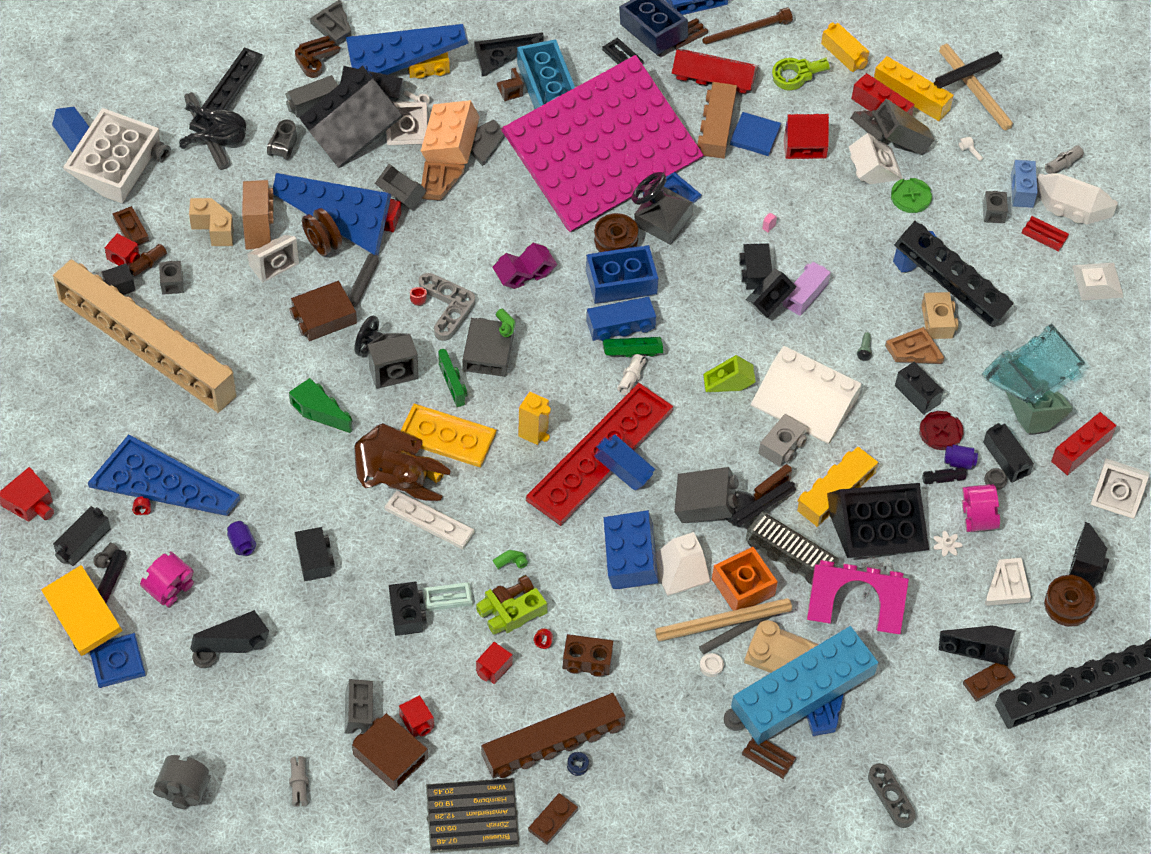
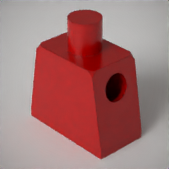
[0,467,54,522]

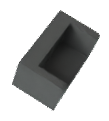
[374,164,427,211]

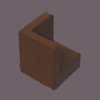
[496,68,524,101]

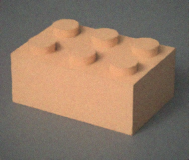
[421,100,480,164]

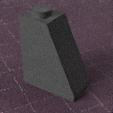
[873,99,935,155]

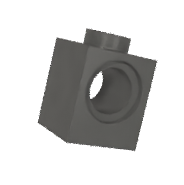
[983,191,1008,223]
[159,261,184,295]

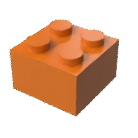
[712,547,778,611]

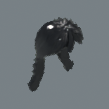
[179,102,247,149]

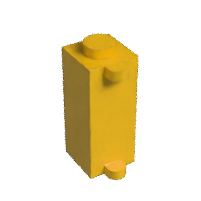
[821,22,870,72]
[518,391,551,445]

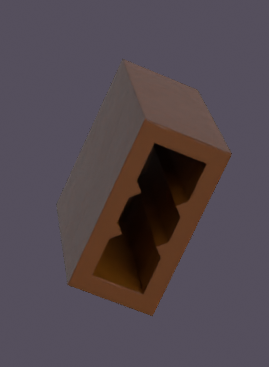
[289,280,357,342]
[352,713,428,791]

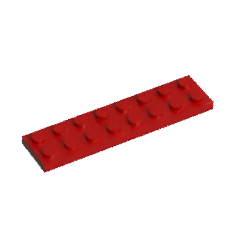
[526,383,673,526]

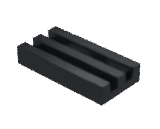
[602,37,643,65]

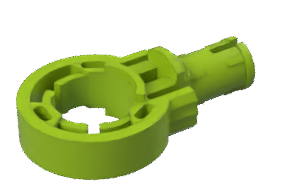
[772,57,830,91]

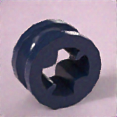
[567,752,589,776]

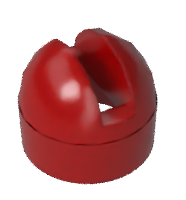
[409,287,427,306]
[132,496,151,515]
[533,628,554,649]

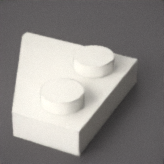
[985,558,1031,606]

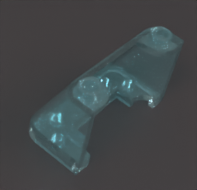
[981,324,1085,404]

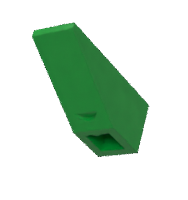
[289,378,353,433]

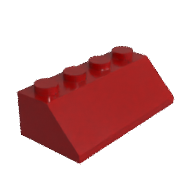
[671,49,759,93]

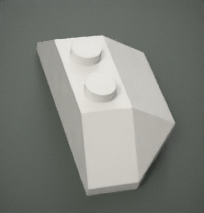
[1037,174,1118,225]

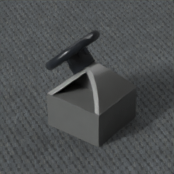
[632,172,693,245]
[354,315,419,389]

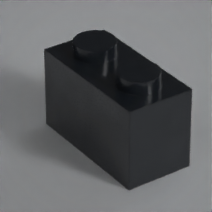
[739,243,772,290]
[745,269,797,318]
[895,361,944,415]
[295,527,335,582]

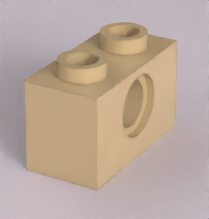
[921,292,958,339]

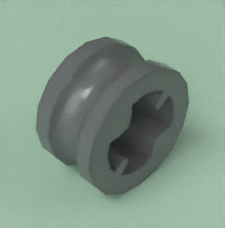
[151,141,171,162]

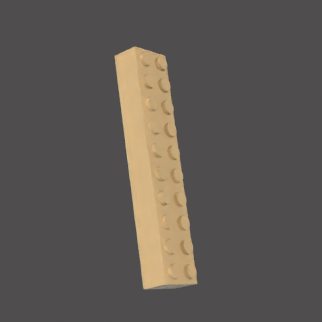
[53,259,236,413]

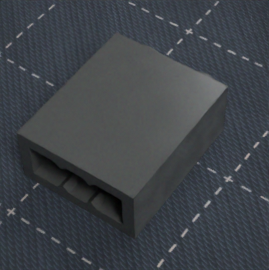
[462,317,514,377]
[674,467,739,523]

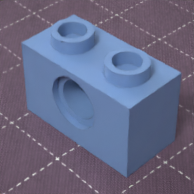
[1011,160,1037,208]

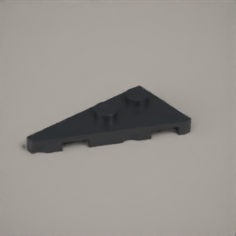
[474,32,544,76]

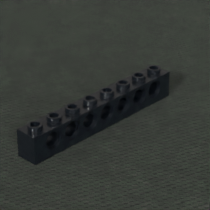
[995,639,1151,729]

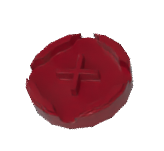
[919,411,964,450]

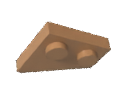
[421,161,465,200]
[885,327,944,364]

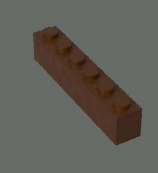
[481,693,626,779]

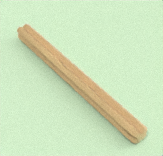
[939,43,1013,131]
[655,598,792,641]

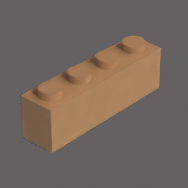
[697,82,737,159]

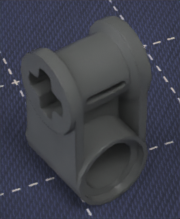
[267,119,297,160]

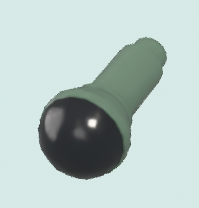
[857,332,872,361]

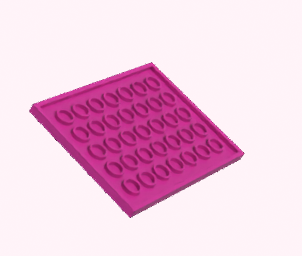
[501,55,703,232]

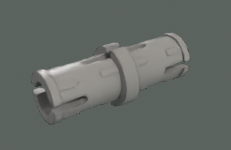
[1045,145,1084,174]
[289,756,309,807]

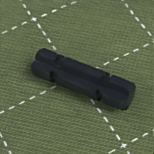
[922,467,967,485]

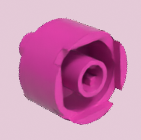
[962,484,1000,532]
[140,551,194,608]

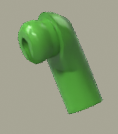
[495,308,516,337]
[492,550,528,570]

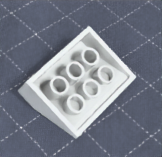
[63,108,160,204]
[750,346,862,444]

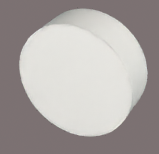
[700,653,724,677]

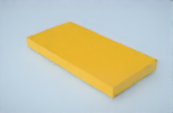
[401,403,497,468]
[41,565,123,656]

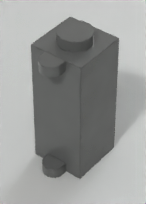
[285,75,338,118]

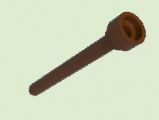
[702,7,793,45]

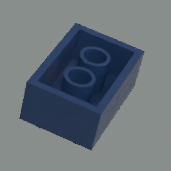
[619,0,688,55]

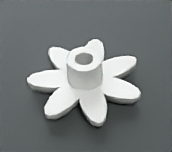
[933,531,963,557]

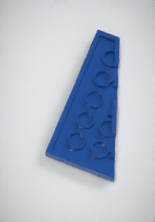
[346,24,469,75]
[273,173,392,256]
[88,434,240,516]

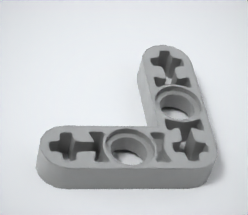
[419,273,475,341]

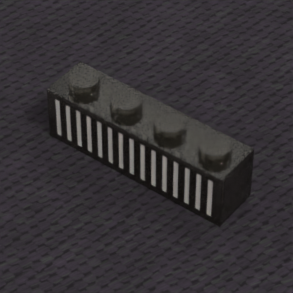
[745,511,839,585]

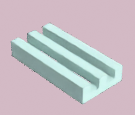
[423,582,472,611]

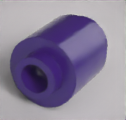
[944,445,978,470]
[227,521,257,556]

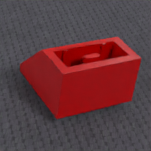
[783,114,829,159]

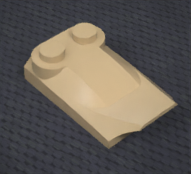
[744,620,819,673]

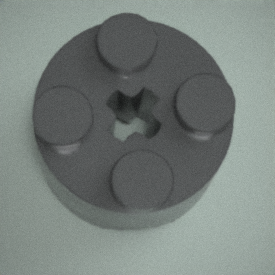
[153,755,211,810]

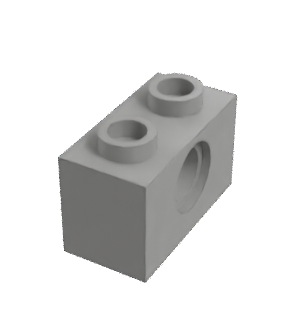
[758,413,807,467]

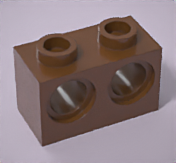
[562,634,614,677]

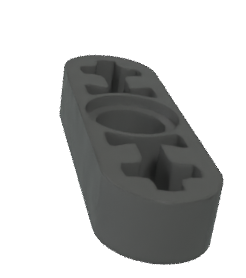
[868,763,916,828]

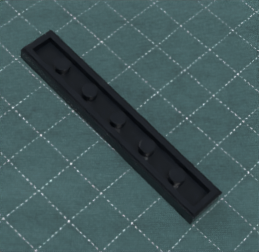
[189,47,262,132]

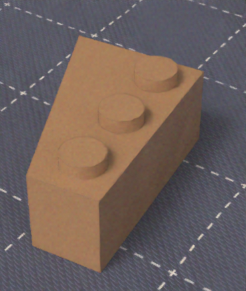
[242,180,274,250]

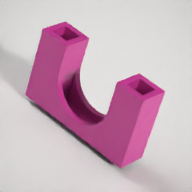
[806,560,909,634]

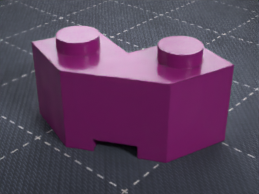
[492,242,557,289]

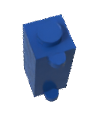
[52,106,89,153]
[594,434,655,491]

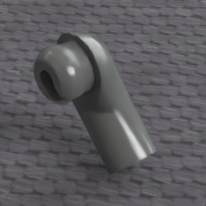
[93,542,119,568]

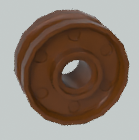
[301,208,342,256]
[594,213,639,252]
[1044,575,1096,627]

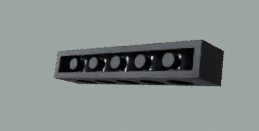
[894,221,1014,327]

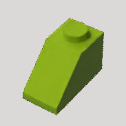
[703,355,756,392]

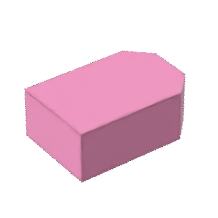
[762,213,777,232]

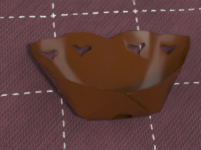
[354,423,422,488]

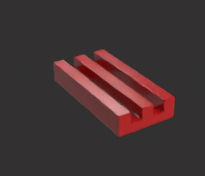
[1022,216,1069,252]

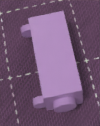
[782,262,831,316]

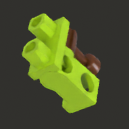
[476,575,548,635]

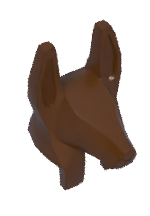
[374,449,451,501]

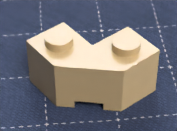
[189,198,234,246]

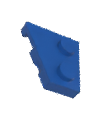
[806,693,844,736]

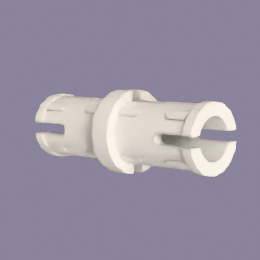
[617,354,646,395]

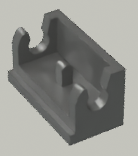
[344,679,373,734]

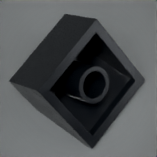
[1069,522,1109,589]

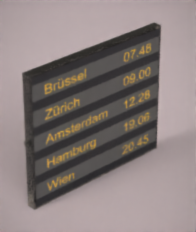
[426,778,519,853]

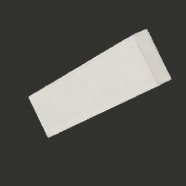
[384,490,475,550]

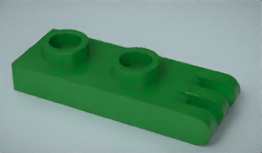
[602,337,663,357]
[438,349,468,407]

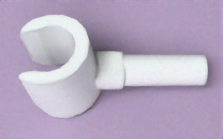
[404,90,430,104]
[958,137,983,161]

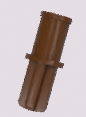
[128,244,167,276]

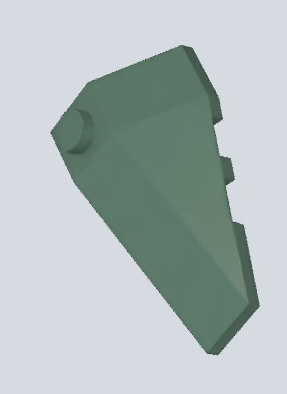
[995,361,1072,434]

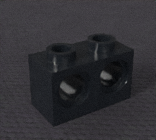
[389,581,427,636]

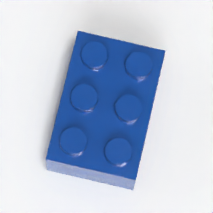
[586,245,659,304]
[603,510,659,589]

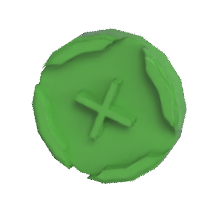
[891,178,932,213]

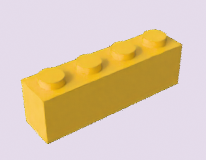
[874,56,954,121]
[797,447,878,527]

